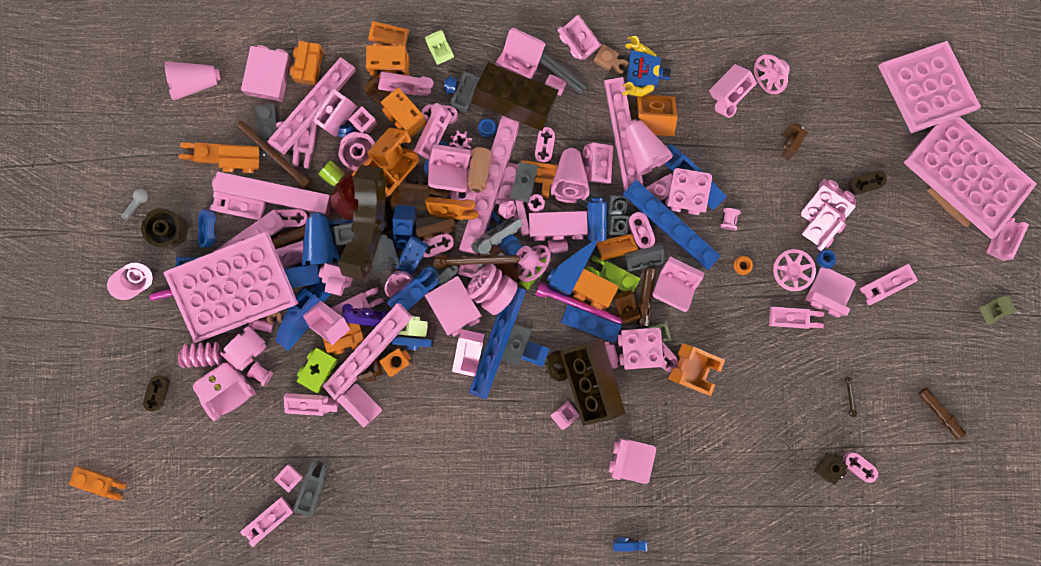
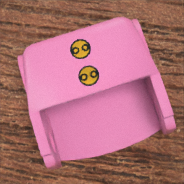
[193,362,256,421]

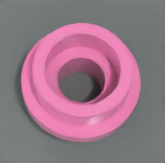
[499,200,516,219]

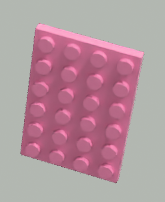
[903,117,1037,239]
[164,231,298,343]

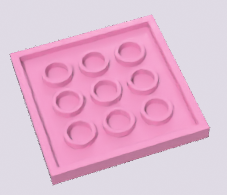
[878,41,981,133]

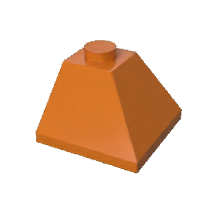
[637,95,678,137]

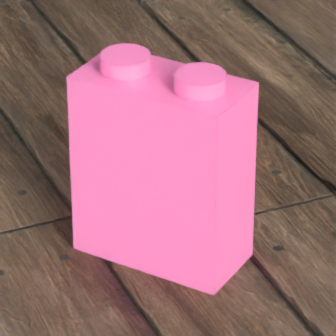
[241,45,292,102]
[425,276,482,337]

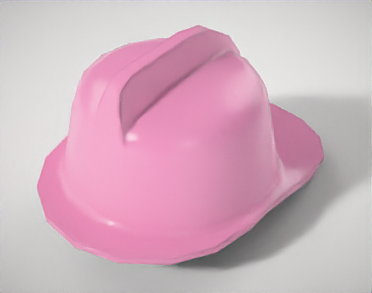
[107,263,153,300]

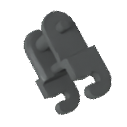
[438,265,459,285]

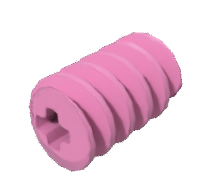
[178,342,223,368]

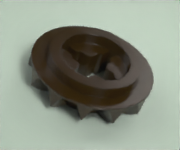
[545,350,568,381]

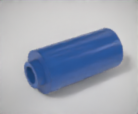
[587,197,607,241]

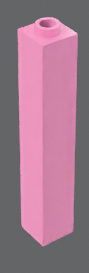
[212,172,333,216]

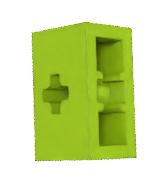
[296,348,339,393]

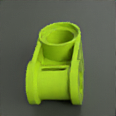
[318,160,345,186]

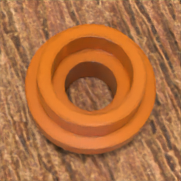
[733,256,753,275]

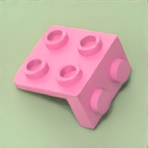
[495,28,545,79]
[428,144,471,192]
[665,168,712,215]
[801,178,856,222]
[653,257,705,312]
[805,267,856,318]
[618,328,664,370]
[608,437,656,484]

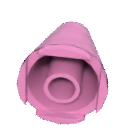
[164,61,220,100]
[625,119,672,175]
[551,148,590,203]

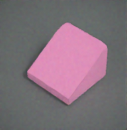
[548,238,568,254]
[551,401,580,430]

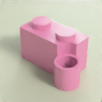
[709,64,757,118]
[319,262,353,296]

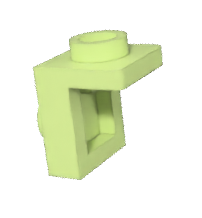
[425,30,454,65]

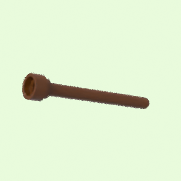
[237,121,313,190]
[433,254,520,270]

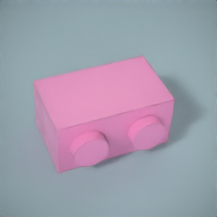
[312,89,357,137]

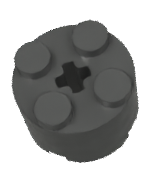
[371,235,399,274]

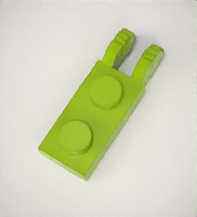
[585,255,640,292]

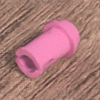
[248,319,275,333]

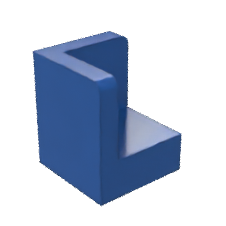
[521,341,549,367]

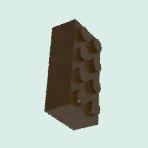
[472,62,559,131]
[560,339,626,426]

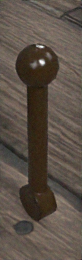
[845,377,857,417]

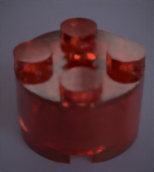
[329,174,358,220]

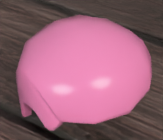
[384,271,413,298]

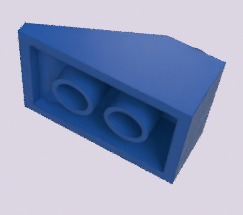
[547,240,597,296]

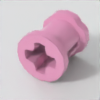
[527,194,545,213]
[720,208,741,231]
[247,362,274,387]

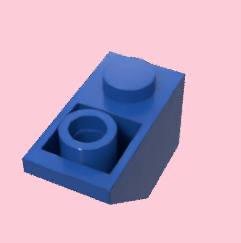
[393,205,416,250]

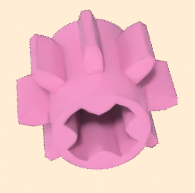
[449,130,472,150]

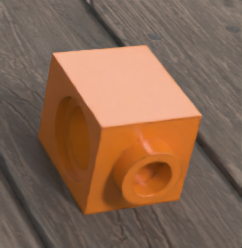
[379,348,411,377]

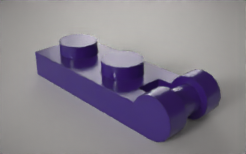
[342,304,390,326]

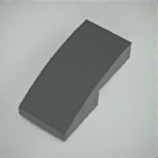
[607,194,629,235]

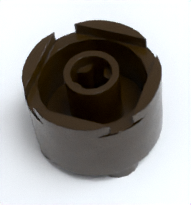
[141,208,187,249]

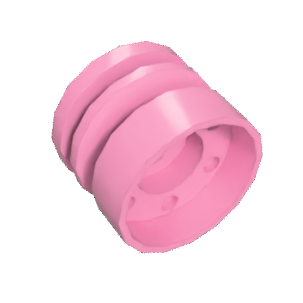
[466,264,517,315]

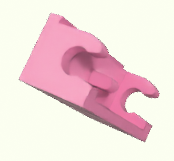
[986,218,1029,261]

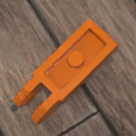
[179,142,219,164]
[425,197,479,220]
[69,466,127,501]

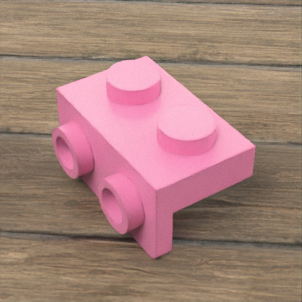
[557,15,602,60]

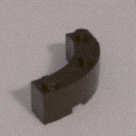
[338,165,387,280]

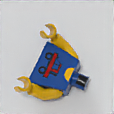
[622,36,671,97]

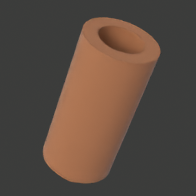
[467,147,492,193]

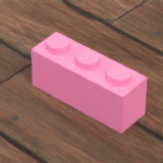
[529,211,588,241]

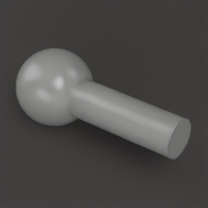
[121,188,149,221]

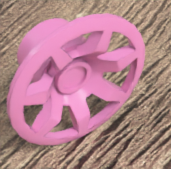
[754,54,790,94]
[516,245,551,282]
[773,249,816,291]

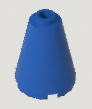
[301,213,340,265]

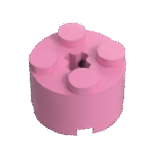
[339,132,375,172]
[220,326,267,371]

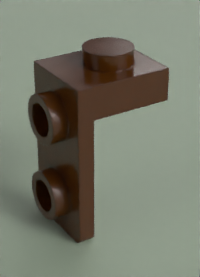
[477,245,521,280]

